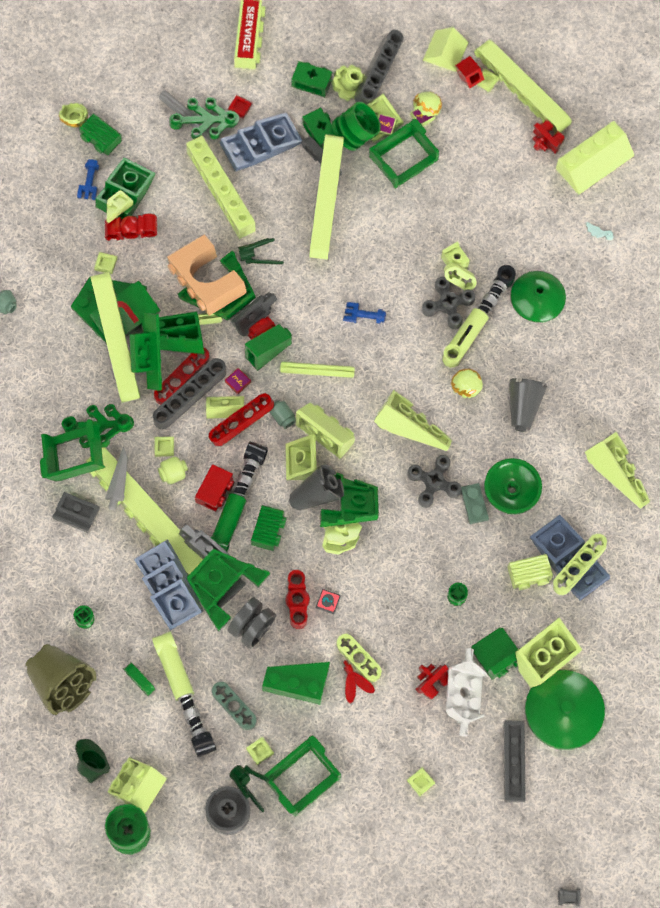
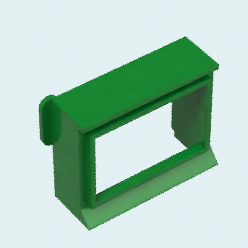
[369,119,439,189]
[40,419,105,482]
[264,736,341,817]

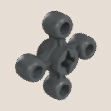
[422,277,476,329]
[407,455,462,508]

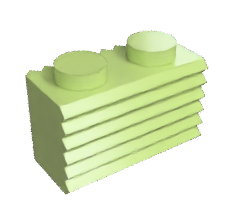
[507,554,553,590]

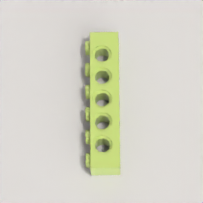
[186,136,255,239]

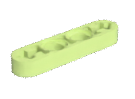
[553,534,607,595]

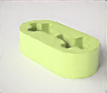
[444,263,477,290]

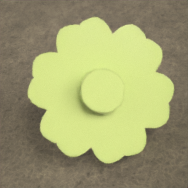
[331,65,365,101]

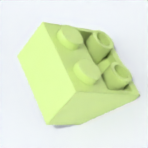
[107,758,167,813]

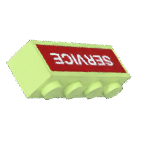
[234,0,266,69]

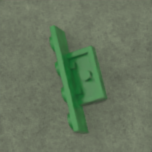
[130,313,162,391]

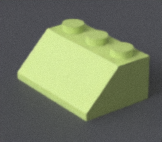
[296,403,355,459]
[516,618,582,688]

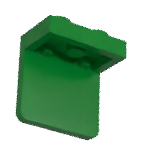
[471,627,519,680]

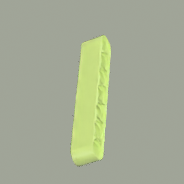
[474,40,572,134]
[309,135,344,260]
[91,272,140,403]

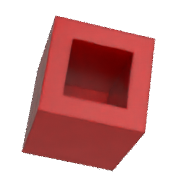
[455,56,485,89]

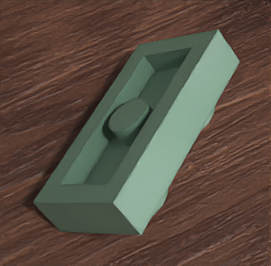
[461,483,489,524]

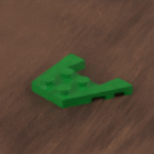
[177,251,256,321]
[71,276,147,345]
[320,473,379,527]
[187,549,270,632]

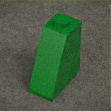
[245,324,292,371]

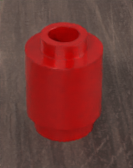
[248,316,276,340]

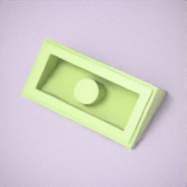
[206,396,244,419]

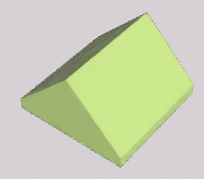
[423,27,468,72]
[285,434,317,480]

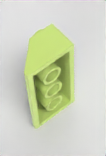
[556,121,634,195]

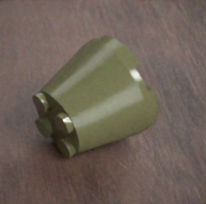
[25,644,97,715]

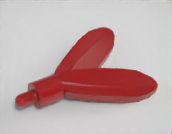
[343,660,375,703]

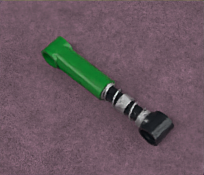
[210,441,268,552]

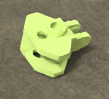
[319,516,362,554]

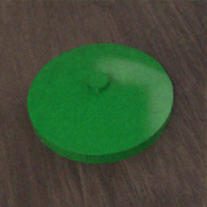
[525,670,605,750]

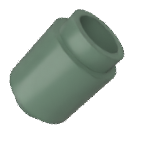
[269,400,296,429]

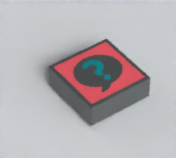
[316,589,341,614]

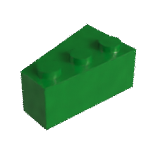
[141,311,204,354]
[262,662,330,705]

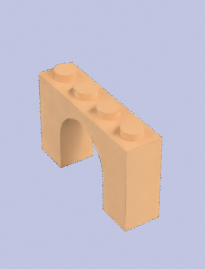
[167,234,247,316]

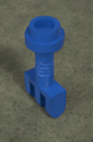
[77,159,99,200]
[343,302,386,324]

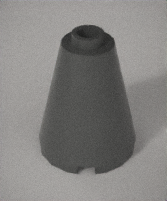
[509,378,547,432]
[289,464,344,511]

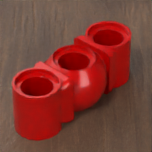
[105,213,157,241]
[285,570,310,629]

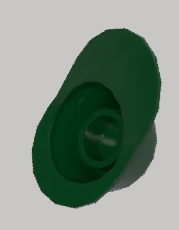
[75,739,110,783]

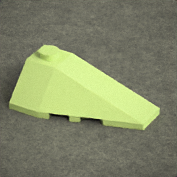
[374,390,452,451]
[585,432,650,509]

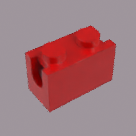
[195,464,235,512]

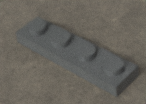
[504,720,526,802]

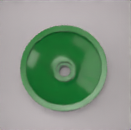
[510,271,566,323]
[484,458,542,514]

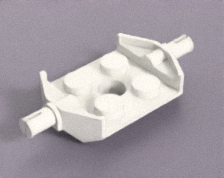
[446,648,487,736]

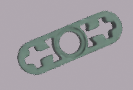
[212,682,256,730]

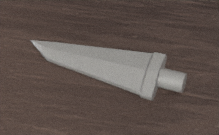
[105,446,128,510]

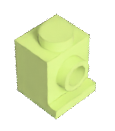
[441,241,470,274]

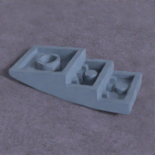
[219,112,303,172]
[530,515,610,601]
[134,539,203,630]

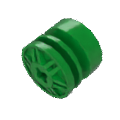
[332,102,381,151]
[105,804,151,855]

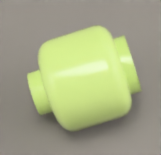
[158,456,188,484]

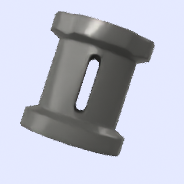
[558,887,581,907]

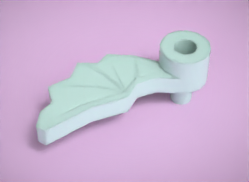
[586,222,613,240]

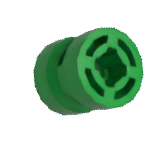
[447,582,468,606]
[73,605,95,629]

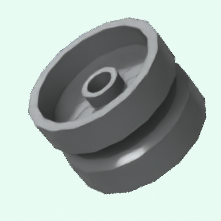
[227,597,276,649]
[205,786,251,835]

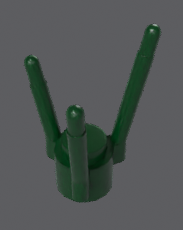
[238,238,284,264]
[229,765,270,813]

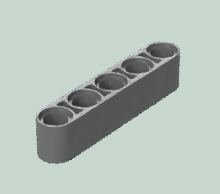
[354,29,404,104]
[153,358,226,430]

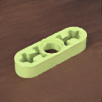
[337,634,382,682]

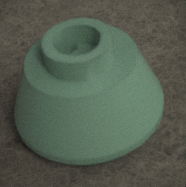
[0,290,17,314]

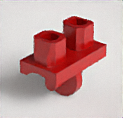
[532,120,565,154]
[415,664,449,699]

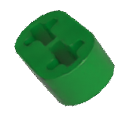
[123,663,156,696]

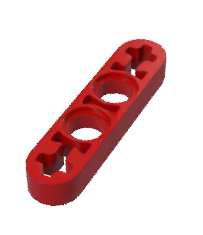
[154,348,210,405]
[208,393,274,446]

